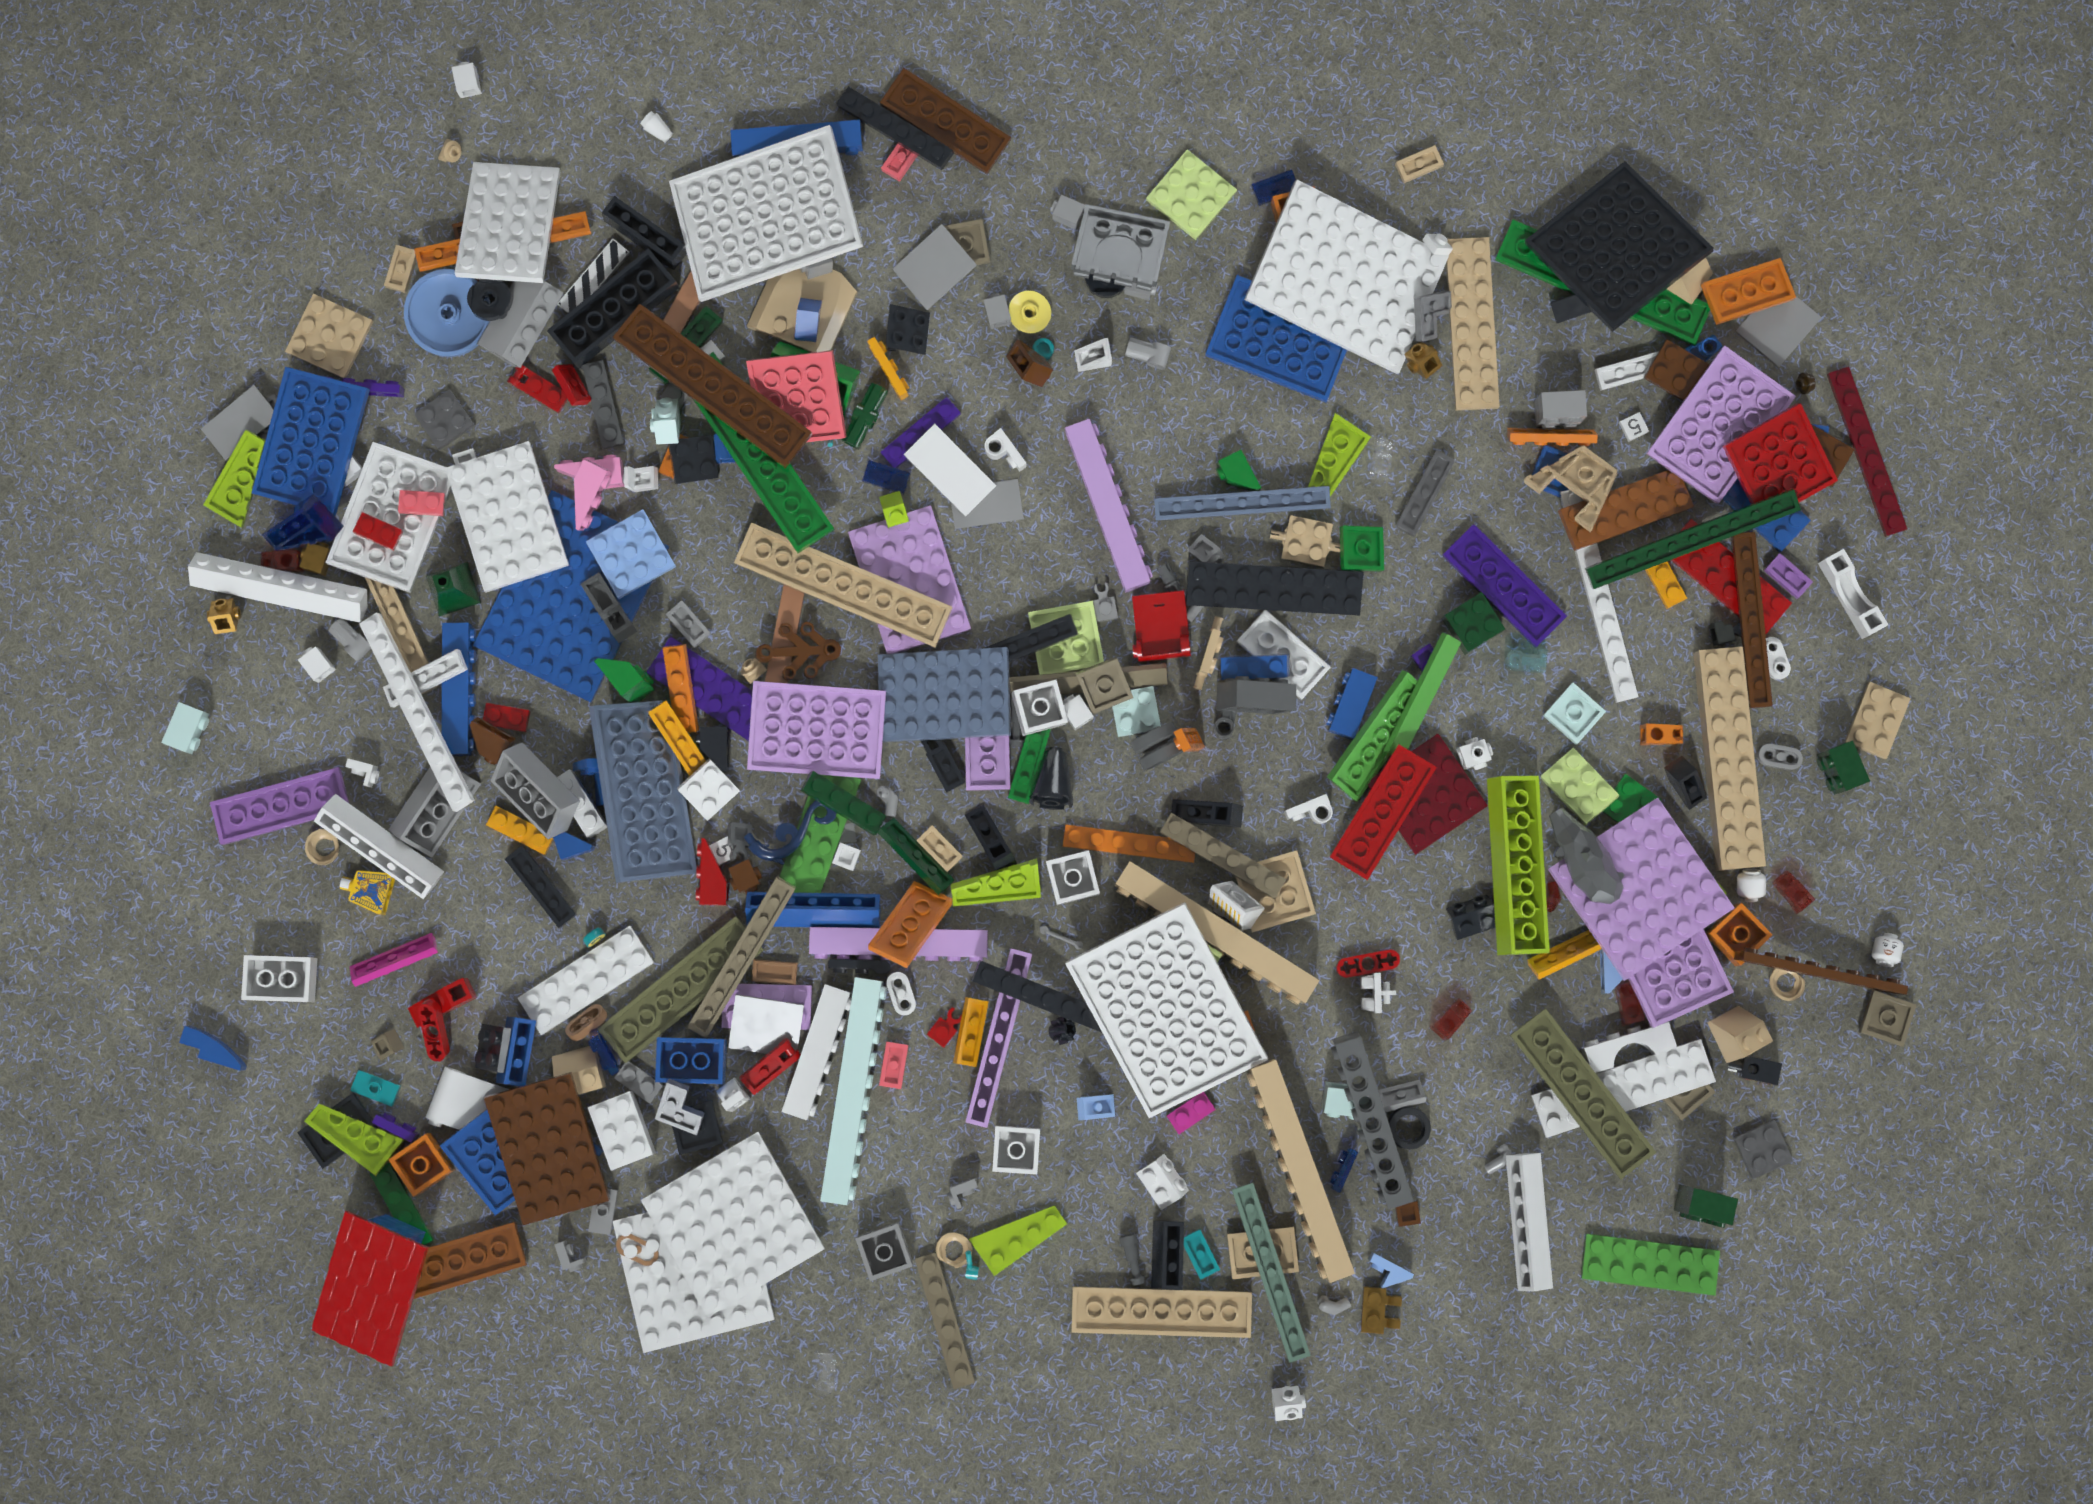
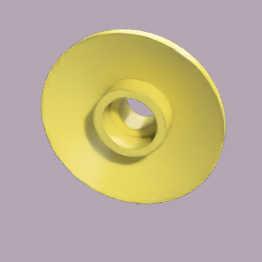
[1008,291,1051,333]

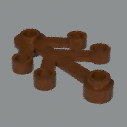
[755,622,841,680]

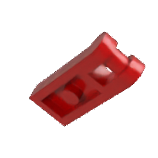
[507,365,568,414]
[739,1038,801,1095]

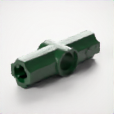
[842,383,888,450]

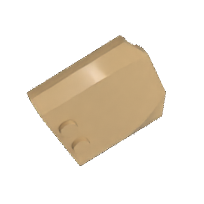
[747,268,857,353]

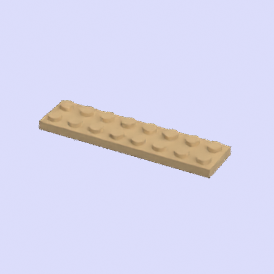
[1446,237,1500,411]
[1071,1286,1252,1338]

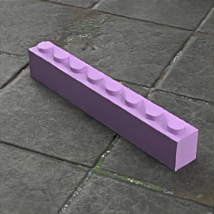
[1065,419,1153,593]
[809,927,988,962]
[966,949,1032,1128]

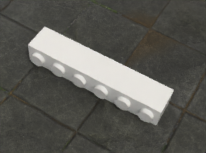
[314,794,444,899]
[782,984,852,1120]
[1506,1153,1553,1291]

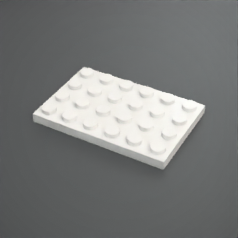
[455,162,560,283]
[445,441,569,592]
[326,442,451,593]

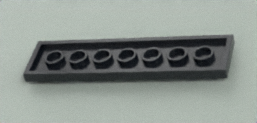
[1186,561,1364,616]

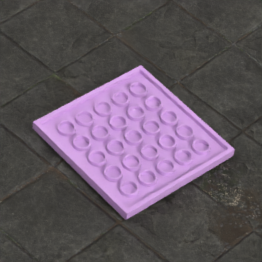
[1548,798,1735,981]

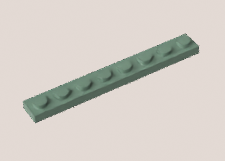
[1231,1182,1311,1363]

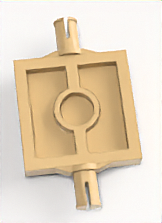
[1270,515,1340,567]
[1193,616,1223,690]

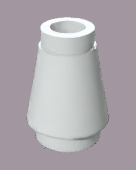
[640,111,673,143]

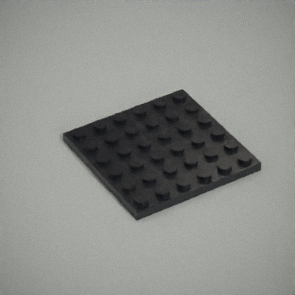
[1525,161,1714,332]

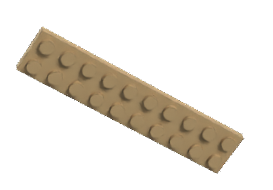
[734,523,953,648]

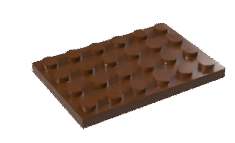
[484,1072,610,1225]

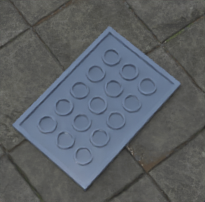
[878,647,1011,742]

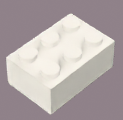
[241,955,317,1002]
[588,1091,656,1171]

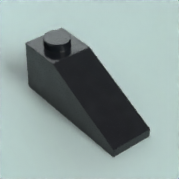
[1171,799,1243,828]
[965,804,1017,870]

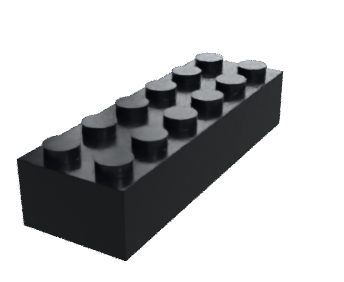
[547,248,679,369]

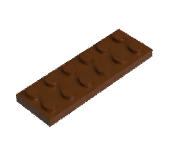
[880,68,1011,175]

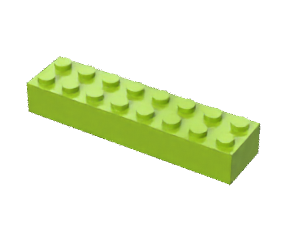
[1487,776,1550,955]

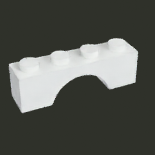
[1818,549,1888,639]
[1580,1022,1677,1073]

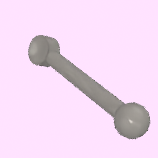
[1040,926,1083,949]

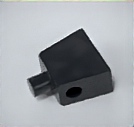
[1728,1056,1782,1086]

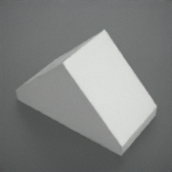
[1074,338,1112,372]

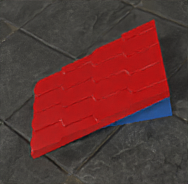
[312,1211,429,1366]

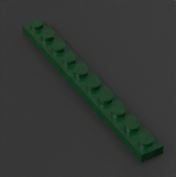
[1585,489,1801,589]

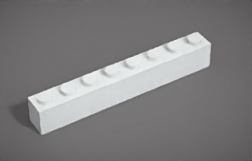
[188,552,368,622]

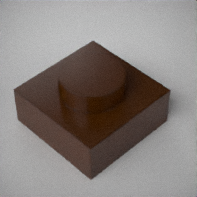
[1395,1201,1421,1227]

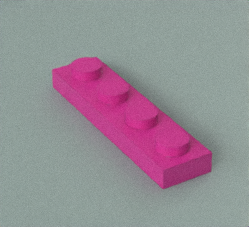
[349,933,438,987]

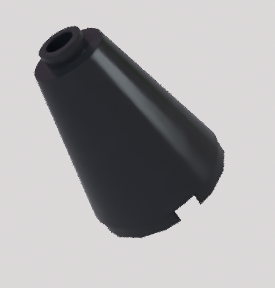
[1029,747,1073,810]

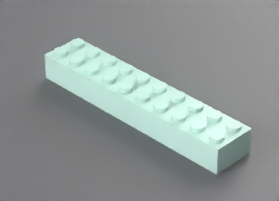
[820,977,887,1205]

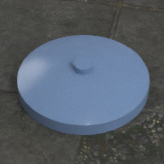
[404,269,491,357]

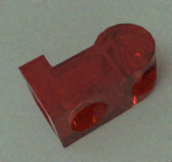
[261,550,304,573]
[1772,870,1816,915]
[1614,982,1645,1026]
[1430,998,1472,1041]

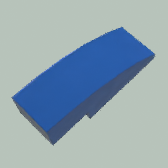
[179,1026,247,1071]

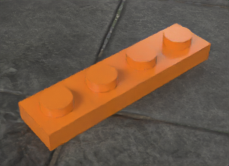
[1507,428,1598,446]
[662,644,699,733]
[1173,728,1205,752]

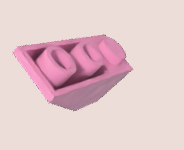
[554,455,625,489]
[574,459,612,531]

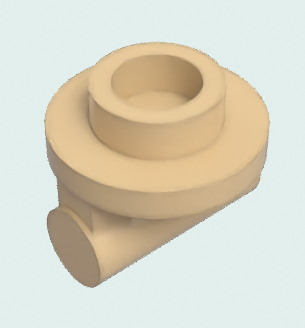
[438,139,461,163]
[741,658,767,684]

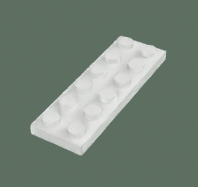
[518,926,654,1035]

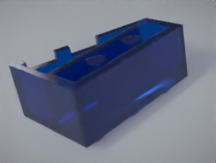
[262,494,344,551]

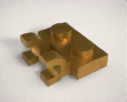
[1361,1286,1402,1334]

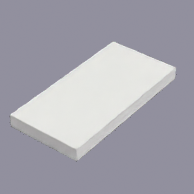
[904,424,996,517]
[1236,610,1331,700]

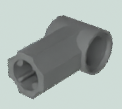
[1214,710,1236,740]

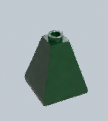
[426,562,481,617]

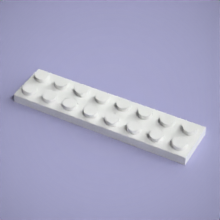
[1531,1039,1716,1138]

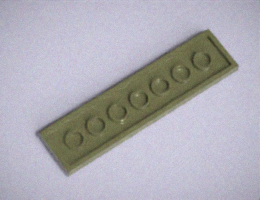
[598,916,764,1064]
[1510,1008,1657,1179]

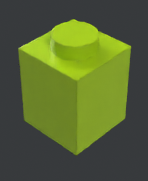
[879,491,909,528]

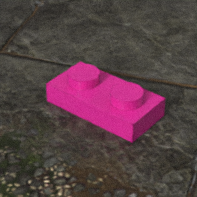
[1167,1092,1216,1134]

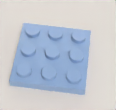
[586,509,676,599]

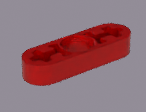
[1336,949,1400,978]
[418,999,450,1062]

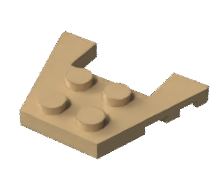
[1524,445,1617,532]

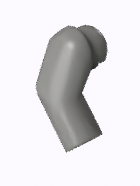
[877,786,898,817]
[1484,1144,1512,1174]
[1317,1295,1352,1315]

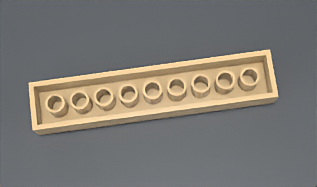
[1693,647,1766,871]
[1115,861,1320,1005]
[1246,1059,1355,1283]

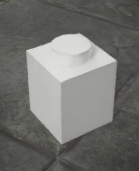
[452,62,482,98]
[298,647,336,683]
[1062,695,1094,730]

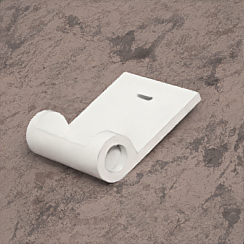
[426,1066,509,1130]

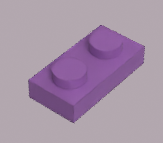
[1764,553,1813,599]

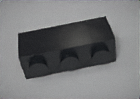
[1151,1220,1184,1290]

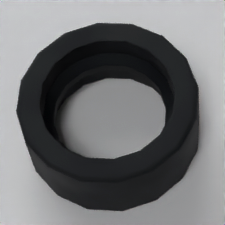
[1388,1107,1431,1150]

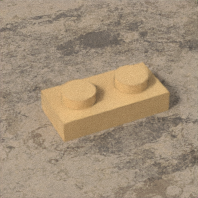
[1395,145,1444,183]
[384,245,417,293]
[916,825,963,872]

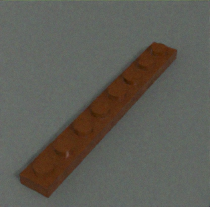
[1732,532,1773,709]
[1734,948,1908,995]

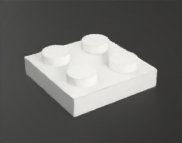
[677,758,740,821]

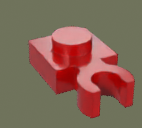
[927,1007,962,1048]

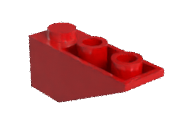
[696,838,729,906]
[408,978,477,1028]

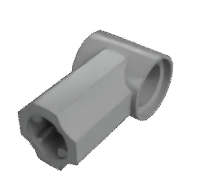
[1125,337,1171,370]
[328,618,371,662]

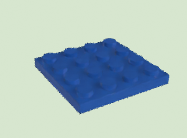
[440,1109,515,1215]

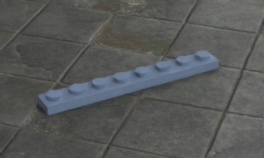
[1154,486,1331,521]

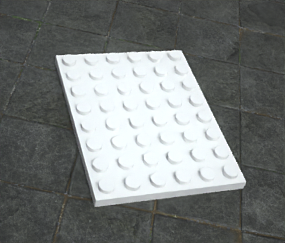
[669,125,863,302]
[1244,180,1449,374]
[1065,902,1268,1118]

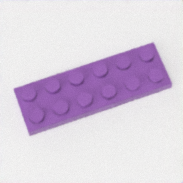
[210,767,349,845]

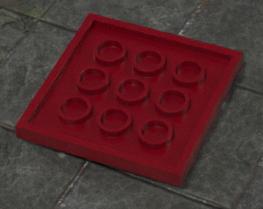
[1368,734,1488,855]

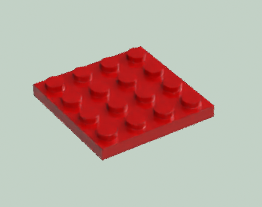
[1722,403,1838,504]

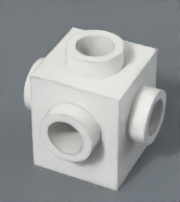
[1456,737,1493,770]
[1272,1386,1306,1421]

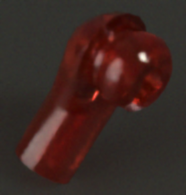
[1546,881,1561,913]

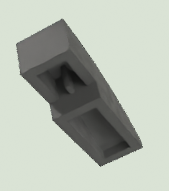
[581,572,637,643]

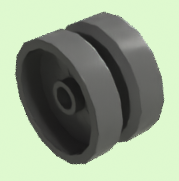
[1130,722,1183,771]

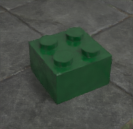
[1441,592,1505,655]
[1816,740,1870,795]

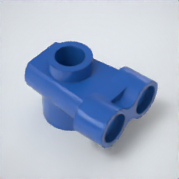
[1684,334,1723,362]

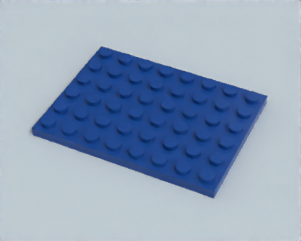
[473,490,669,703]

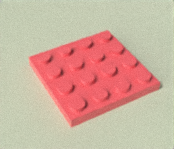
[746,350,847,442]

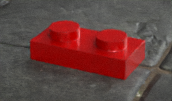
[552,364,592,406]
[352,512,403,551]
[483,703,530,732]

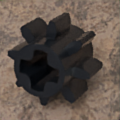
[1048,1017,1076,1045]

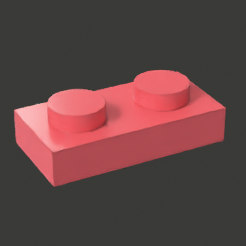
[881,144,917,182]
[398,490,445,516]
[879,1041,909,1089]

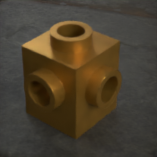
[1404,342,1443,379]
[207,598,241,634]

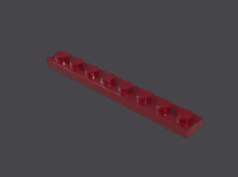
[1827,366,1907,537]

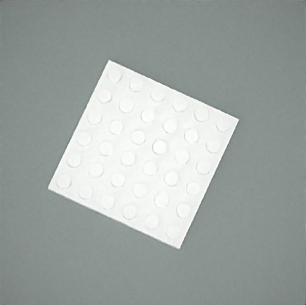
[641,1132,825,1318]
[613,1212,775,1353]

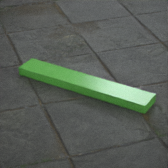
[1383,632,1461,755]

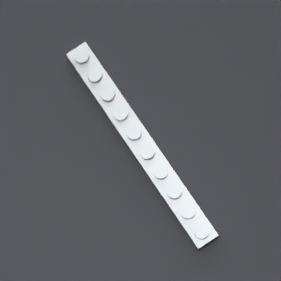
[1560,490,1638,703]
[359,612,475,812]

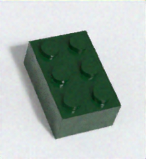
[1674,1184,1738,1228]

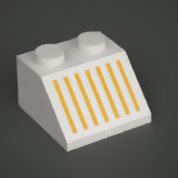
[1209,881,1264,931]

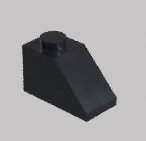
[696,727,729,772]
[1664,756,1707,810]

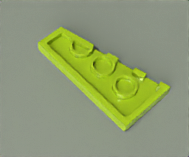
[1308,413,1371,497]
[203,430,265,528]
[951,858,1041,906]
[304,1104,405,1176]
[969,1205,1067,1276]

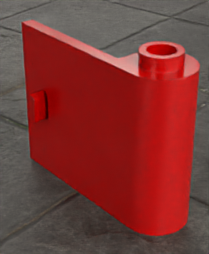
[1132,590,1191,662]

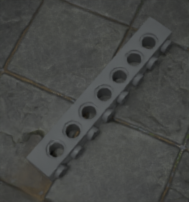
[1331,1031,1414,1210]

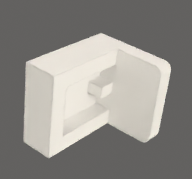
[623,466,658,492]

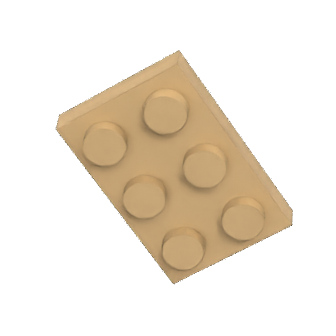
[1844,682,1911,759]
[1227,1226,1299,1279]

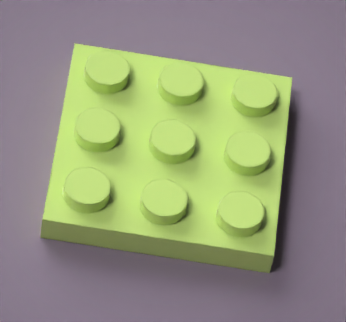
[1146,149,1237,240]
[1028,601,1104,675]

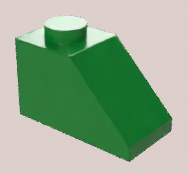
[1215,450,1261,492]

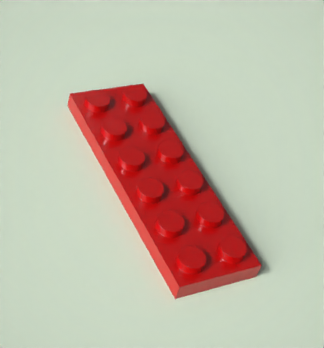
[1671,519,1792,634]
[1330,744,1437,880]

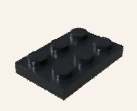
[297,1093,379,1169]

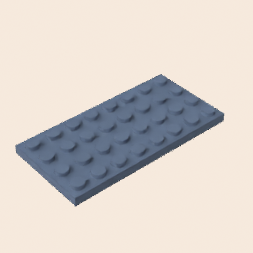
[589,700,697,883]

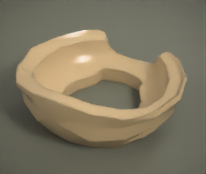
[305,829,339,865]
[1769,969,1805,1001]
[936,1233,972,1268]

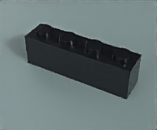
[601,196,687,270]

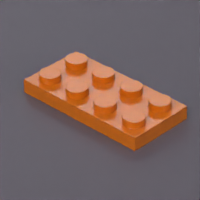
[1701,258,1796,325]
[868,881,952,968]

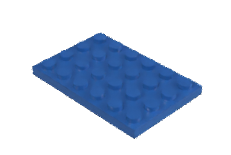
[1205,275,1347,403]
[251,366,370,516]

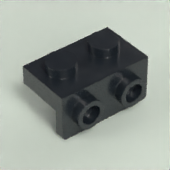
[1446,895,1496,940]

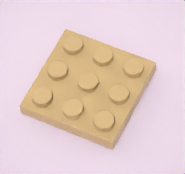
[285,294,374,378]
[1235,850,1316,933]

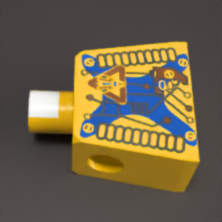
[340,871,395,915]

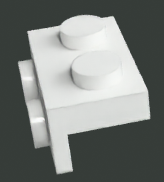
[1136,1154,1189,1210]

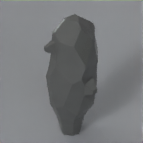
[1549,807,1625,904]

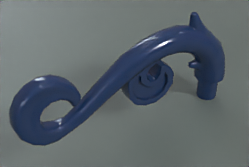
[744,800,837,865]

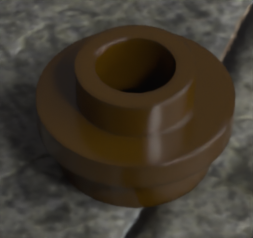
[1796,372,1816,394]

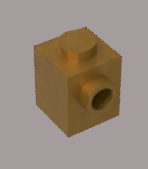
[300,541,330,576]

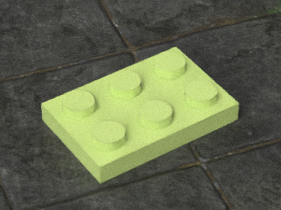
[1540,748,1619,825]

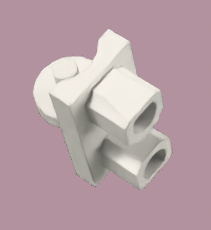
[1360,973,1396,1013]

